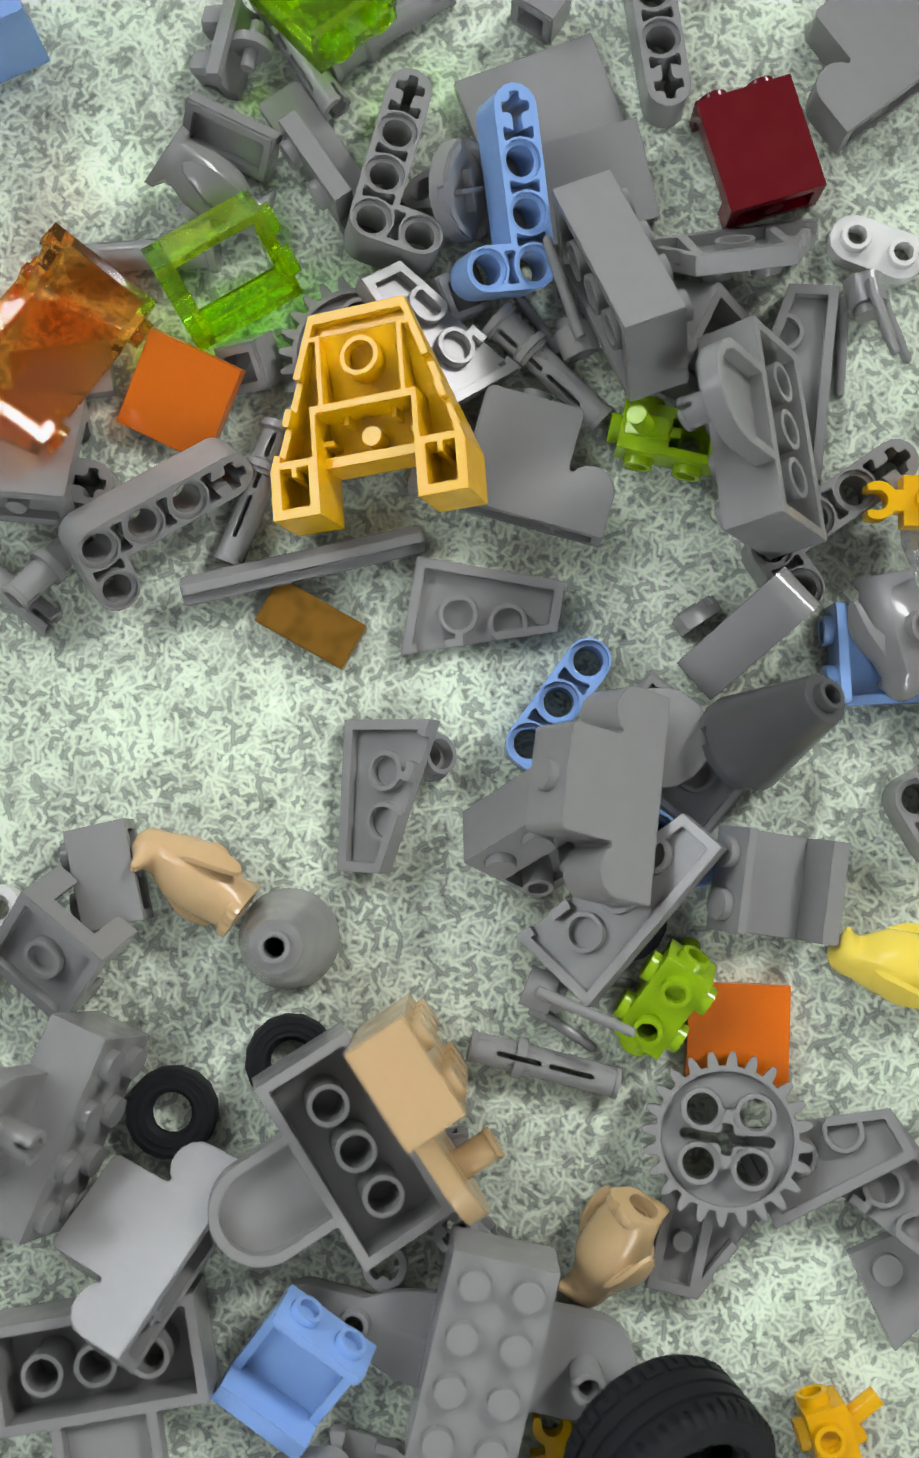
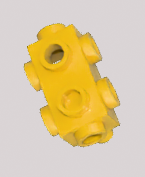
[791,1384,884,1458]

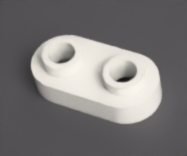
[826,215,919,285]

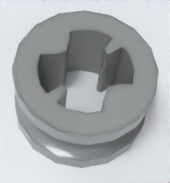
[361,1247,408,1290]

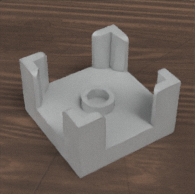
[0,865,138,1017]

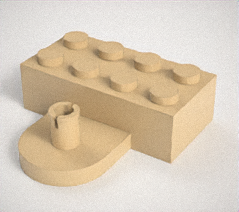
[344,993,505,1226]

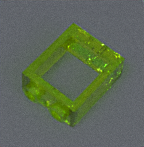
[140,189,303,350]

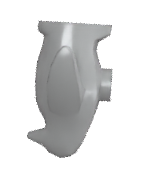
[144,125,277,237]
[847,569,919,702]

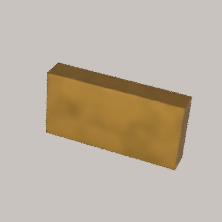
[255,584,367,671]

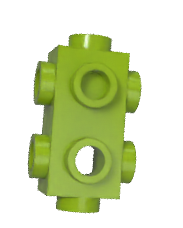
[606,396,712,482]
[611,937,718,1060]

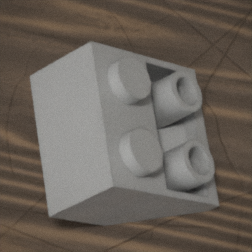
[463,768,574,899]

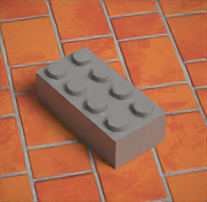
[552,169,694,402]

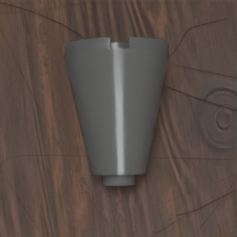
[700,674,845,793]

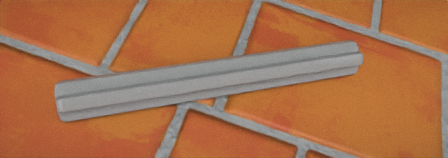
[180,525,426,606]

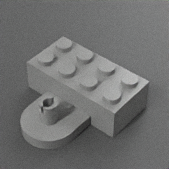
[676,315,827,559]
[0,1011,150,1246]
[208,1021,456,1273]
[405,1226,637,1458]
[0,1274,220,1458]

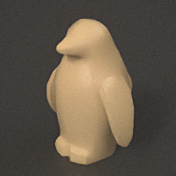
[129,828,262,938]
[557,1185,670,1309]

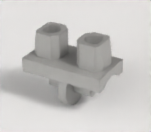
[189,0,275,101]

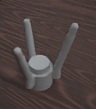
[513,235,601,364]
[834,270,912,399]
[518,965,636,1053]

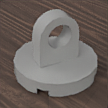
[402,138,490,244]

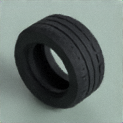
[563,1354,776,1458]

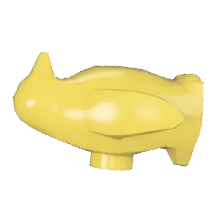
[827,922,919,1009]

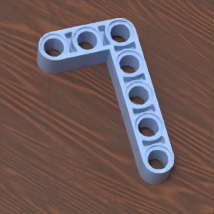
[505,638,714,887]

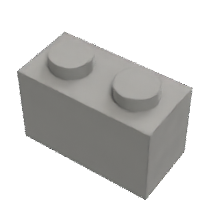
[59,818,154,931]

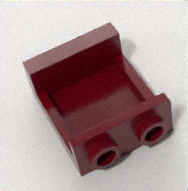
[689,74,827,229]

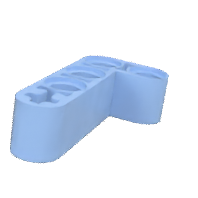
[450,82,554,302]

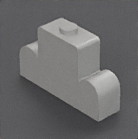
[805,0,919,154]
[407,385,614,548]
[525,686,670,906]
[53,1142,237,1375]

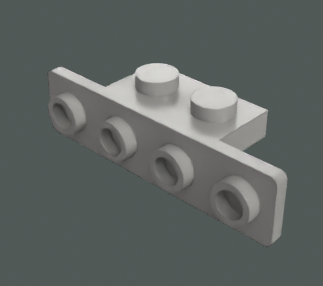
[259,80,377,233]

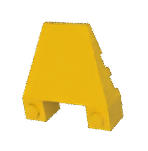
[270,295,488,537]

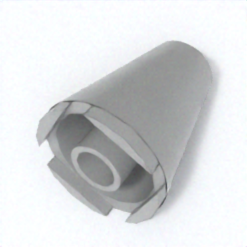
[239,888,340,990]

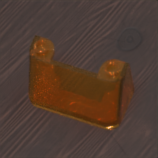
[0,222,157,456]

